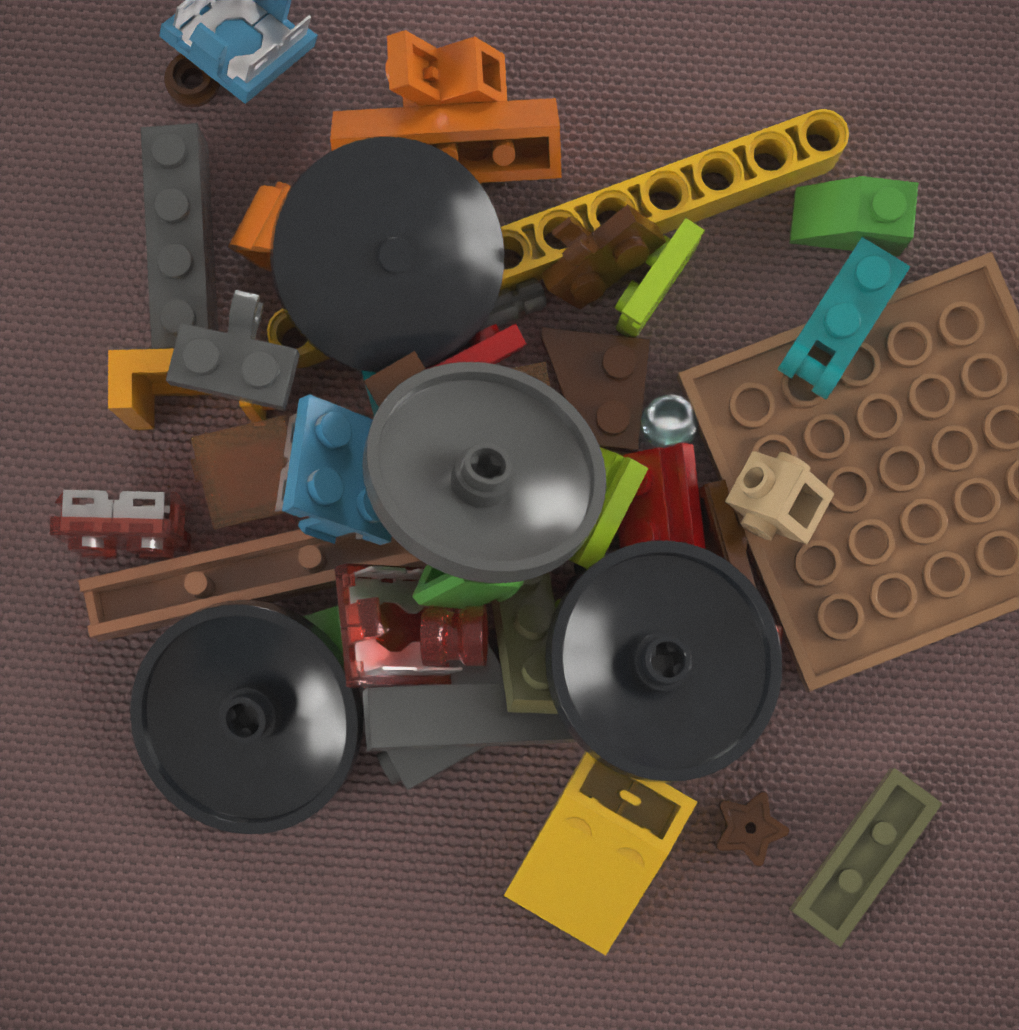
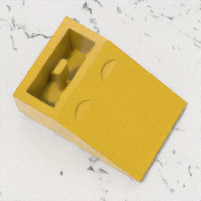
[504,751,697,956]

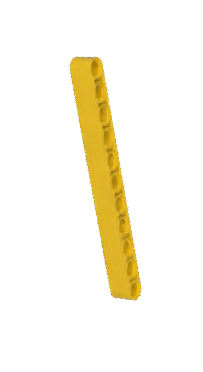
[267,109,849,368]

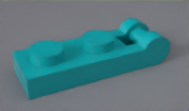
[777,237,911,400]

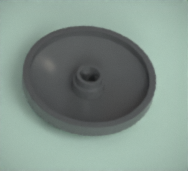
[363,362,606,583]

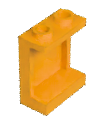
[108,348,275,430]

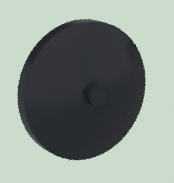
[270,137,504,373]
[545,540,782,783]
[130,600,363,834]

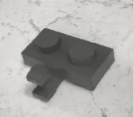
[166,290,300,411]

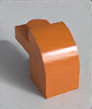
[385,30,507,107]

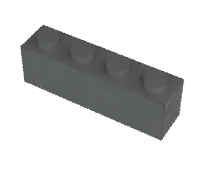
[141,123,218,349]

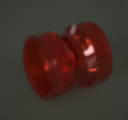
[420,606,488,666]

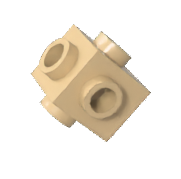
[725,451,835,544]

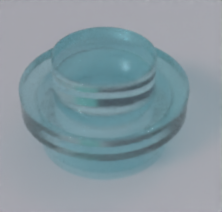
[641,395,698,448]

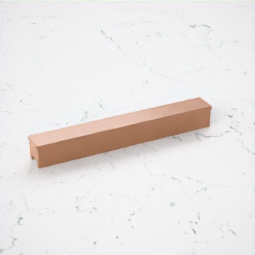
[78,529,427,642]

